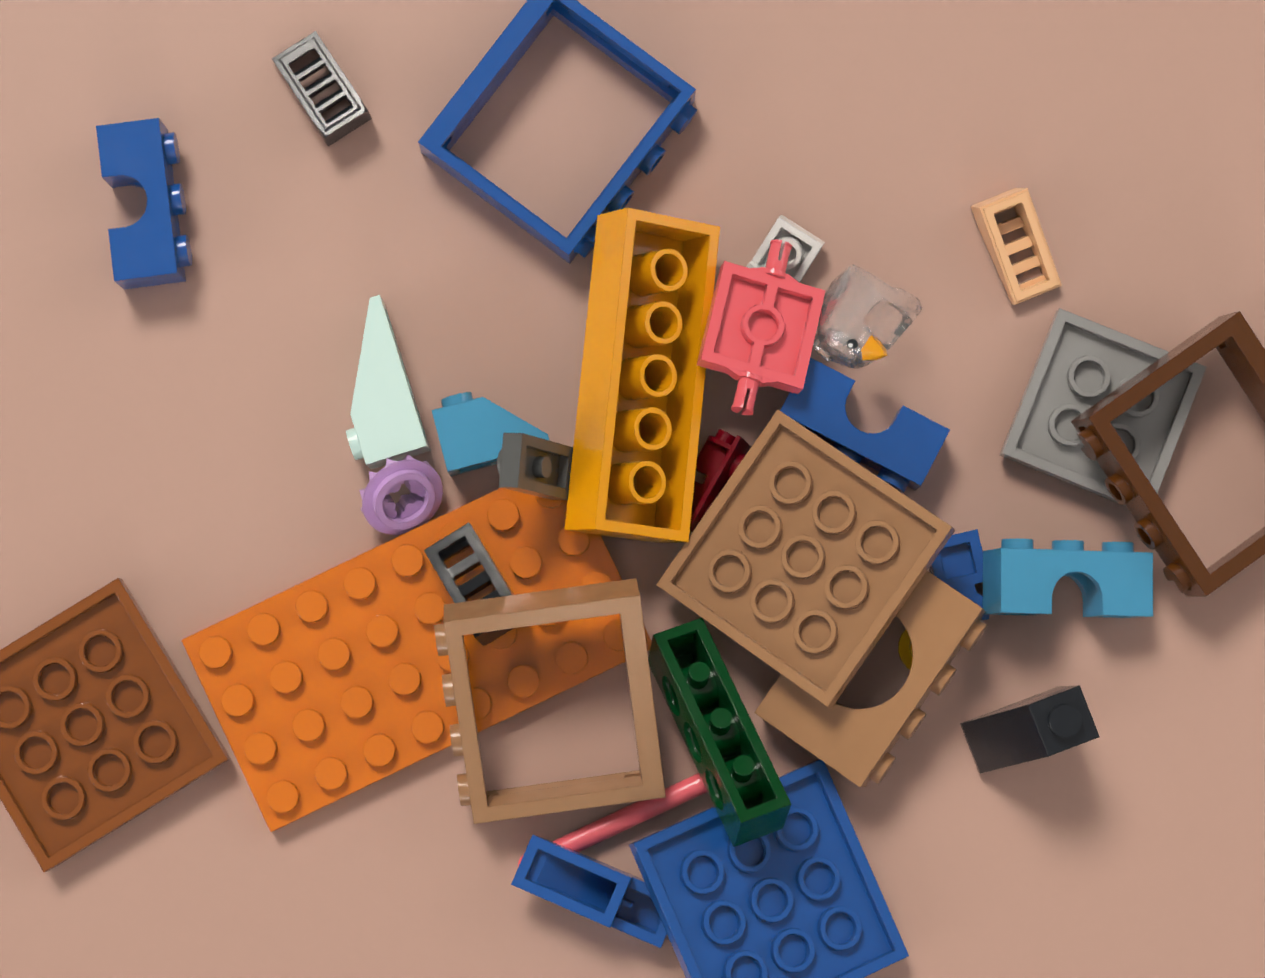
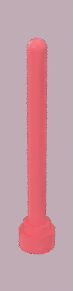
[518,773,708,867]

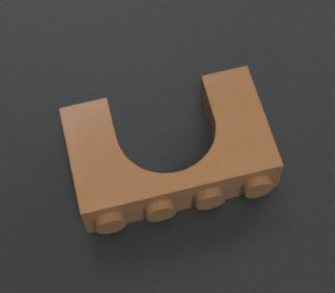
[754,571,987,787]

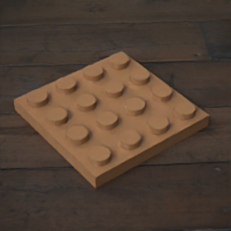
[656,409,955,709]

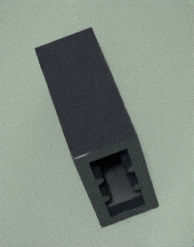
[960,685,1100,773]

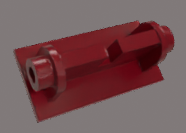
[690,429,752,532]

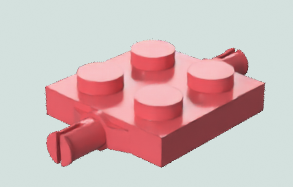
[697,239,826,415]

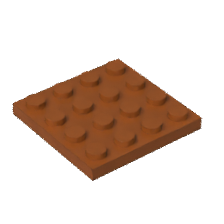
[0,578,231,872]

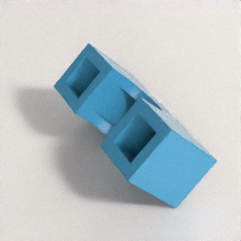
[983,539,1153,618]

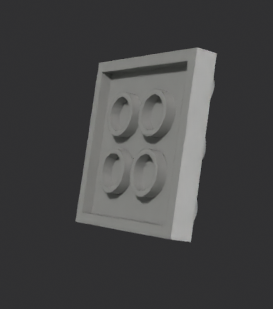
[999,308,1206,507]

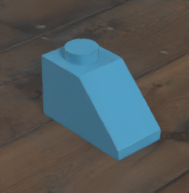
[432,392,550,476]

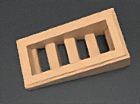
[971,188,1062,305]

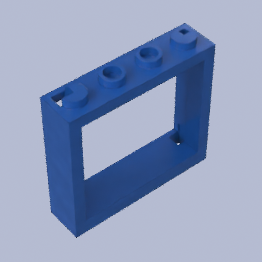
[418,0,697,264]

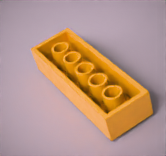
[565,208,720,543]

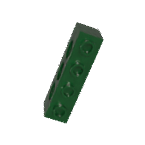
[648,618,791,847]

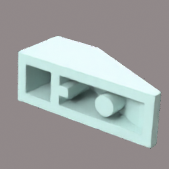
[346,295,431,470]

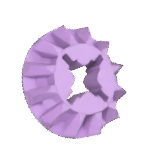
[359,454,443,535]

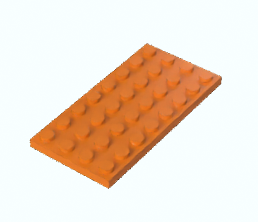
[181,488,652,832]

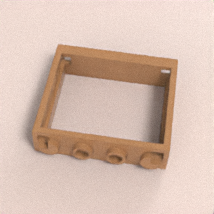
[434,578,666,824]

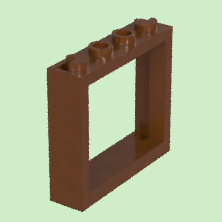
[1071,311,1265,597]

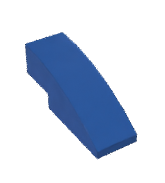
[511,834,667,948]

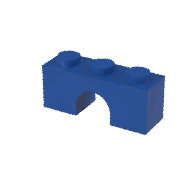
[96,118,192,290]
[780,357,950,493]

